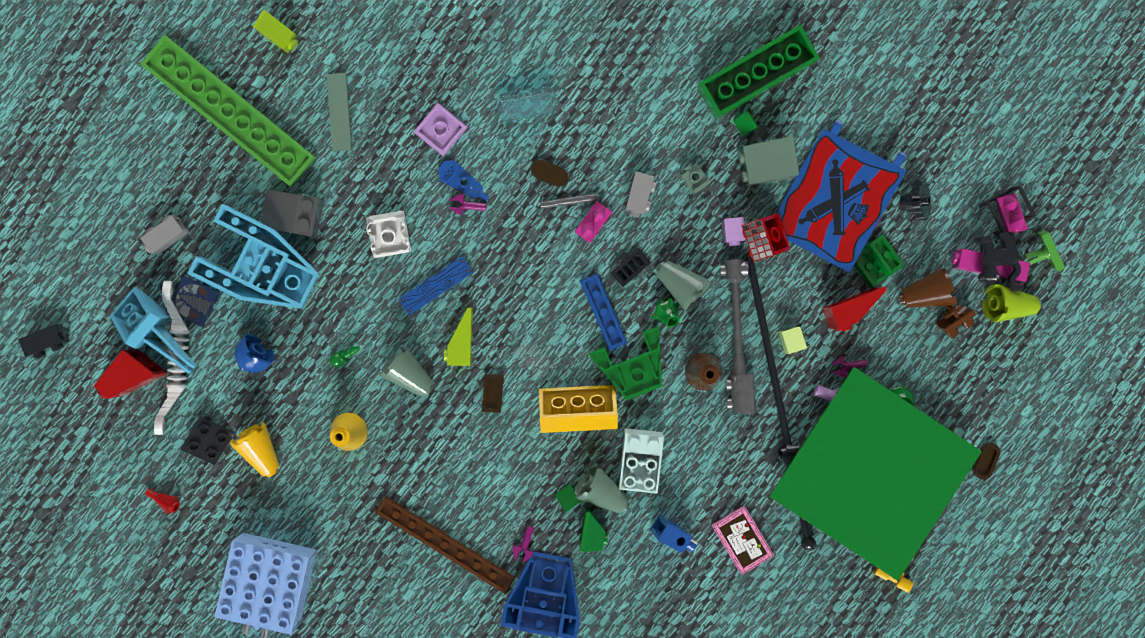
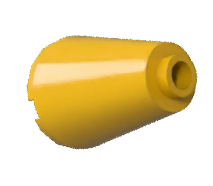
[329,413,368,451]
[229,422,279,478]

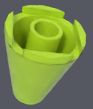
[982,284,1041,322]

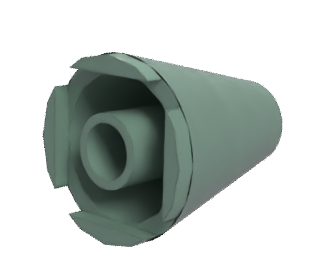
[656,261,711,311]
[379,345,433,397]
[575,465,629,513]

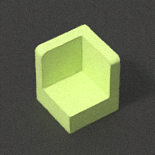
[778,327,807,354]

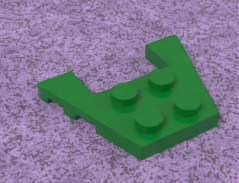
[588,326,662,400]

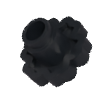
[900,181,931,221]

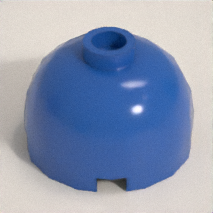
[234,334,275,373]

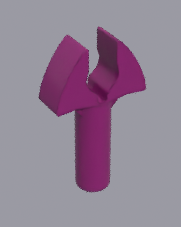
[450,194,487,216]
[831,356,868,377]
[513,526,534,562]

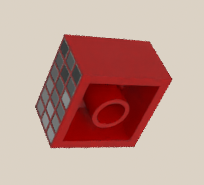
[741,213,791,262]

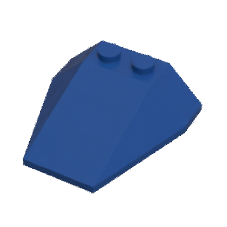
[500,552,580,638]

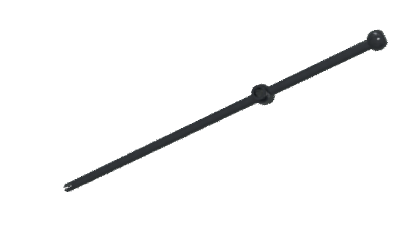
[746,254,816,550]

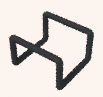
[979,186,1036,235]

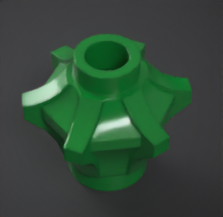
[651,298,680,327]

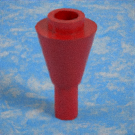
[145,488,180,514]

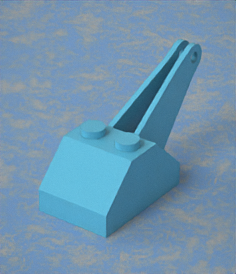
[110,287,197,374]

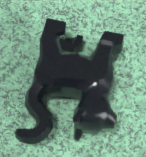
[974,231,1024,291]

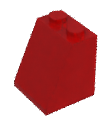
[93,348,167,399]

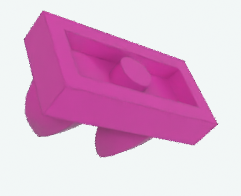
[995,193,1028,234]
[575,201,612,243]

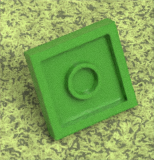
[1025,230,1065,272]

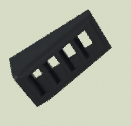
[610,249,651,288]

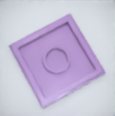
[414,102,468,157]

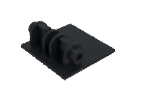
[180,416,235,465]

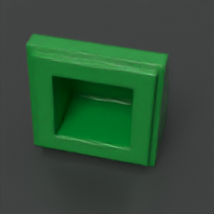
[733,111,757,137]
[555,484,581,512]

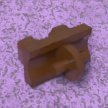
[935,305,976,338]

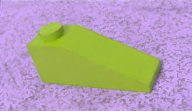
[253,9,298,53]
[444,308,473,366]

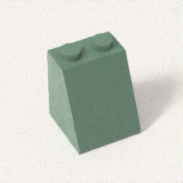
[738,136,799,187]

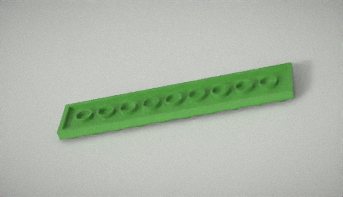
[140,34,316,187]

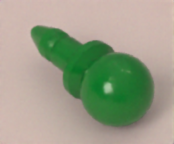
[329,346,360,367]

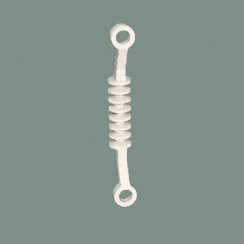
[154,281,190,435]

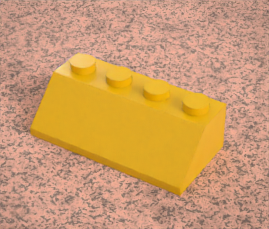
[539,385,618,433]

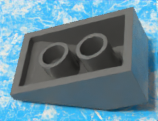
[261,190,324,238]

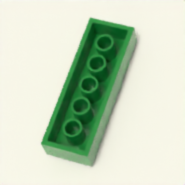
[697,25,820,121]

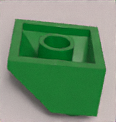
[579,506,608,552]

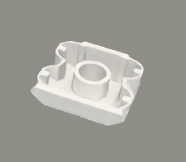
[366,211,411,258]

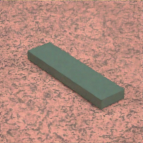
[327,73,352,152]

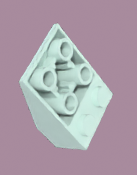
[619,428,664,493]

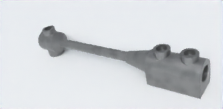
[721,259,756,414]

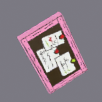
[712,506,774,575]

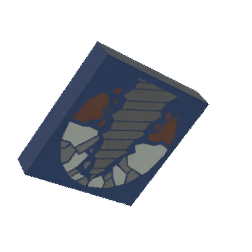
[172,276,220,327]

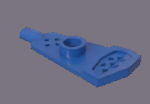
[438,160,490,202]

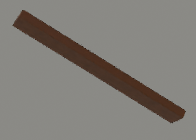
[375,496,515,593]

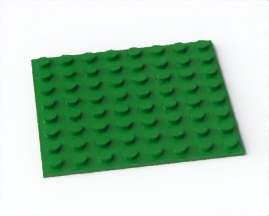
[769,367,982,581]

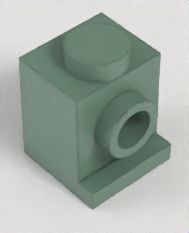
[680,164,711,195]

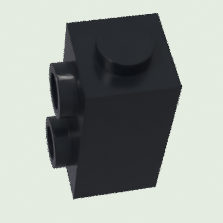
[18,324,69,359]

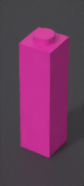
[951,249,1030,282]

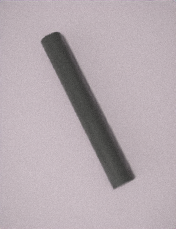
[540,193,598,209]

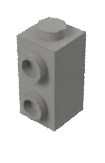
[625,172,656,218]
[140,215,189,255]

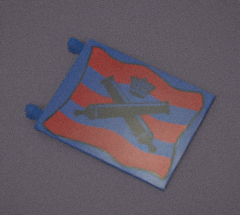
[776,120,907,273]

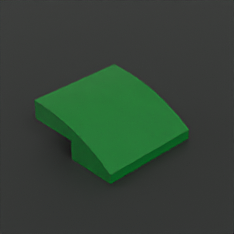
[854,234,904,288]

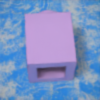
[722,217,745,246]

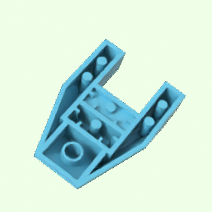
[187,204,319,309]

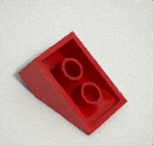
[822,286,887,332]

